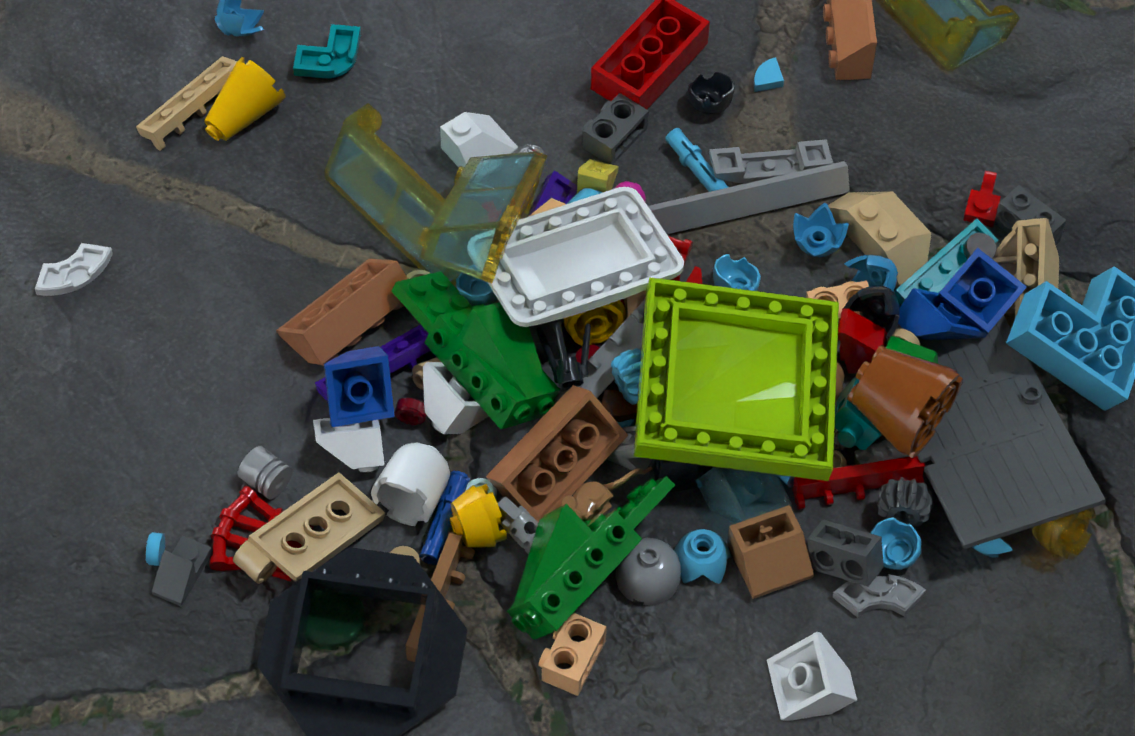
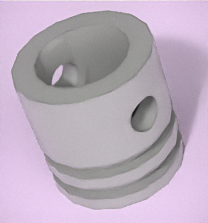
[238,446,293,499]

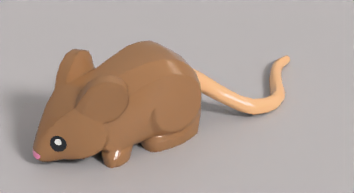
[561,467,652,522]

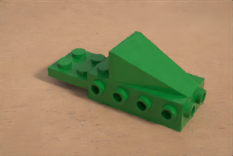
[392,271,560,430]
[506,476,675,640]

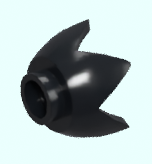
[843,286,900,339]

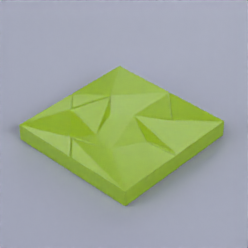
[633,277,839,481]

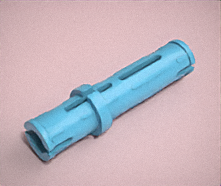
[665,128,728,192]

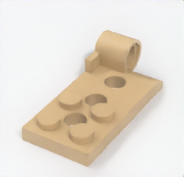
[233,472,385,584]

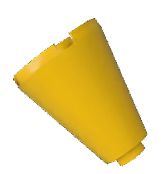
[204,57,286,141]

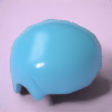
[713,254,761,291]
[456,263,498,306]
[870,517,922,570]

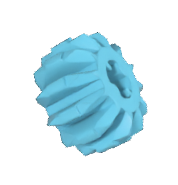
[611,348,641,405]

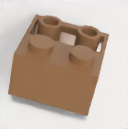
[727,505,814,599]

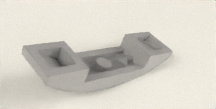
[709,139,833,183]

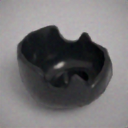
[687,72,735,114]

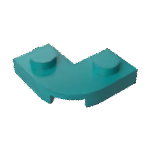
[293,24,361,78]

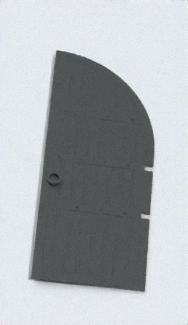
[883,304,1105,549]

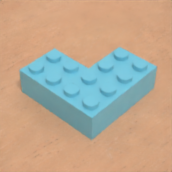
[1006,266,1135,411]

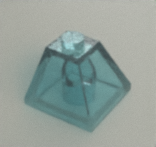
[696,467,792,524]

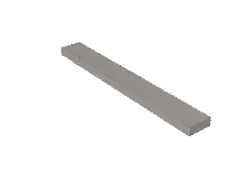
[648,161,850,234]

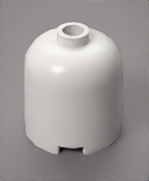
[371,443,450,526]

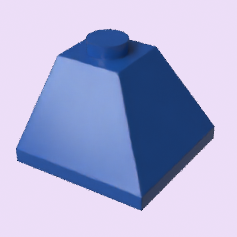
[938,248,1027,334]
[898,288,988,340]
[324,346,395,427]

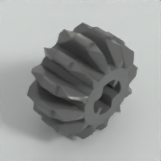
[877,477,933,526]

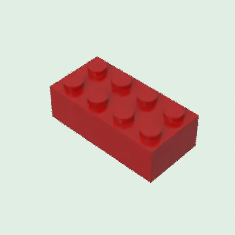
[591,0,710,109]

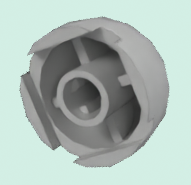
[615,538,681,606]

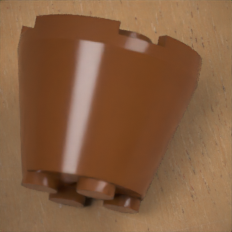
[847,345,963,458]

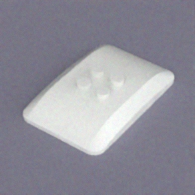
[468,187,684,327]

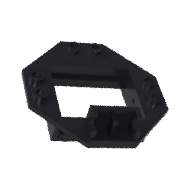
[257,547,468,736]

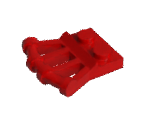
[209,486,314,582]

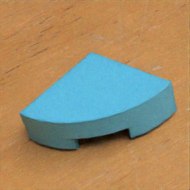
[754,57,784,92]

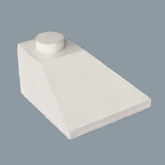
[440,112,525,188]
[423,362,488,434]
[313,418,384,472]
[767,632,857,721]

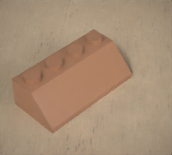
[823,0,877,80]
[276,259,408,365]
[486,385,628,522]

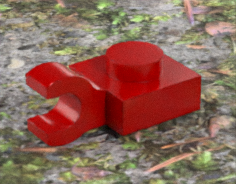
[963,170,1001,227]

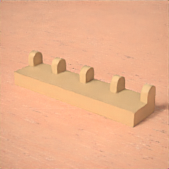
[136,56,237,151]

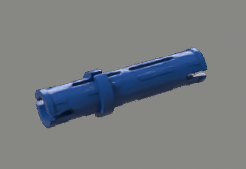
[419,471,470,565]

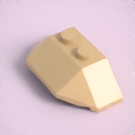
[828,191,931,289]
[992,218,1059,328]

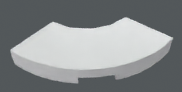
[35,243,113,296]

